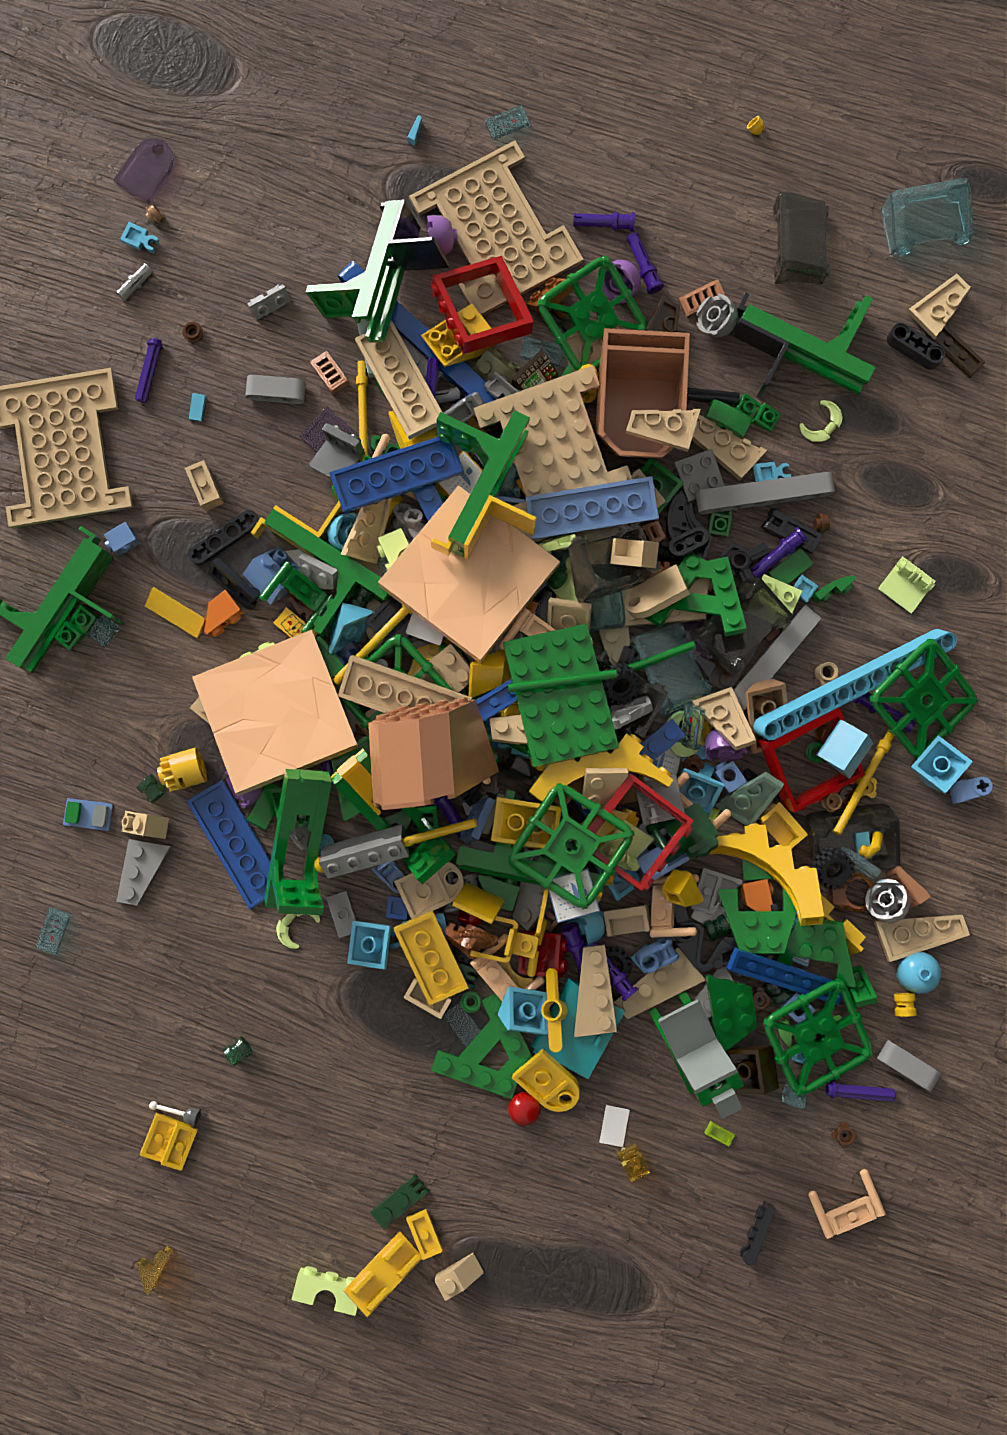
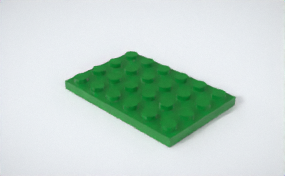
[503,623,619,768]

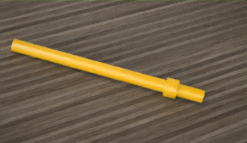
[356,361,368,462]
[332,604,412,685]
[833,730,895,836]

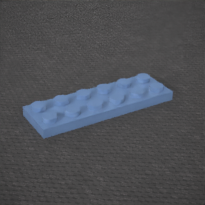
[526,476,659,540]

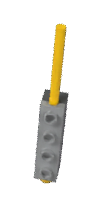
[314,818,477,879]

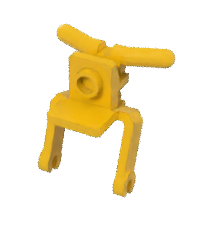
[470,916,547,977]

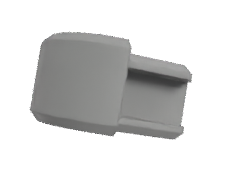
[443,392,485,423]

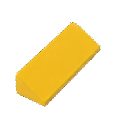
[145,587,206,639]

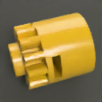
[157,747,207,792]

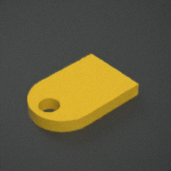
[512,1048,580,1112]

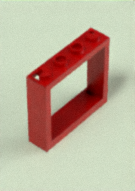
[430,255,534,355]
[758,707,865,812]
[588,773,694,892]

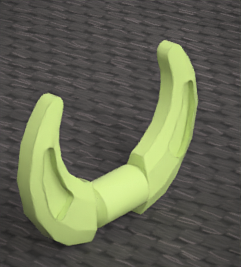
[799,400,842,442]
[667,711,700,757]
[276,914,320,949]

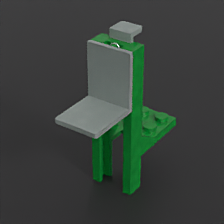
[648,992,744,1119]

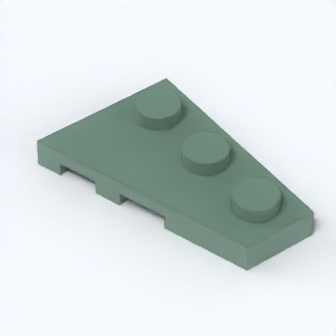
[714,772,784,826]

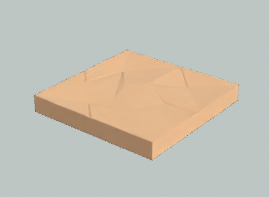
[378,485,560,663]
[192,630,359,796]

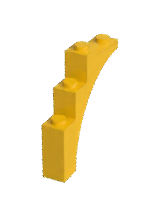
[528,734,673,802]
[709,823,824,926]

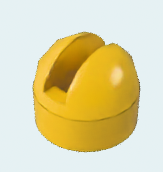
[747,116,765,135]

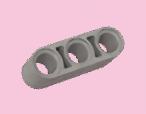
[245,375,306,404]
[877,1040,941,1092]

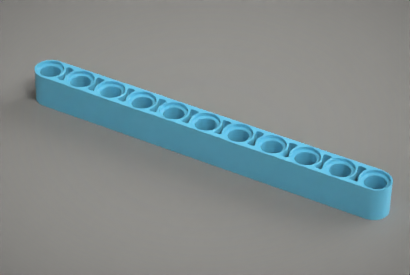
[753,629,957,740]

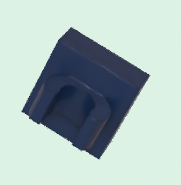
[337,640,367,666]

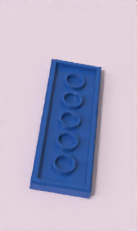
[329,437,464,513]
[186,779,271,910]

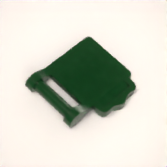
[646,802,719,863]

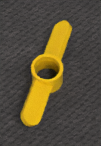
[542,968,568,1052]

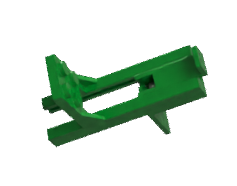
[0,526,124,673]
[264,768,332,915]

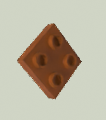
[526,278,573,319]

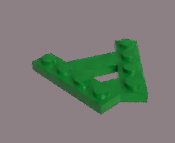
[644,554,747,637]
[431,993,532,1099]

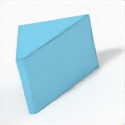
[698,762,715,778]

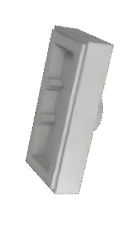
[326,891,356,938]

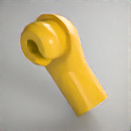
[858,831,883,859]

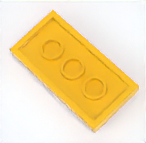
[394,910,468,1006]

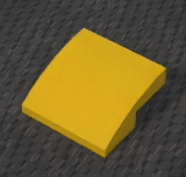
[452,882,505,924]
[140,1113,198,1171]

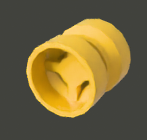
[894,993,917,1017]

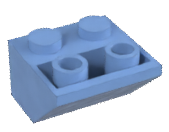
[243,546,300,605]

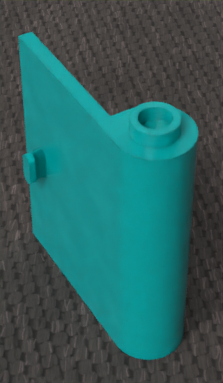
[532,978,625,1079]

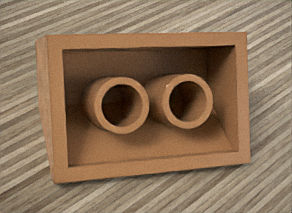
[746,679,791,754]

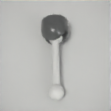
[149,1101,201,1126]

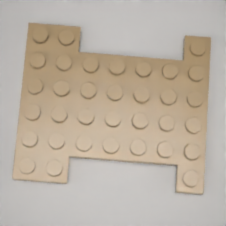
[409,141,584,316]
[474,365,632,543]
[0,368,133,529]

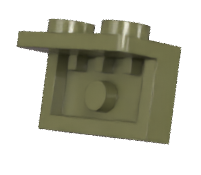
[473,348,520,385]

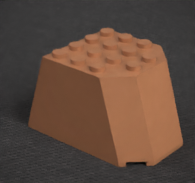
[595,328,690,458]
[368,697,499,810]

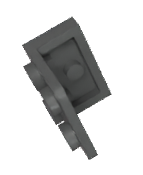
[310,423,365,479]

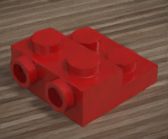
[518,931,568,978]

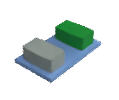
[63,798,113,831]

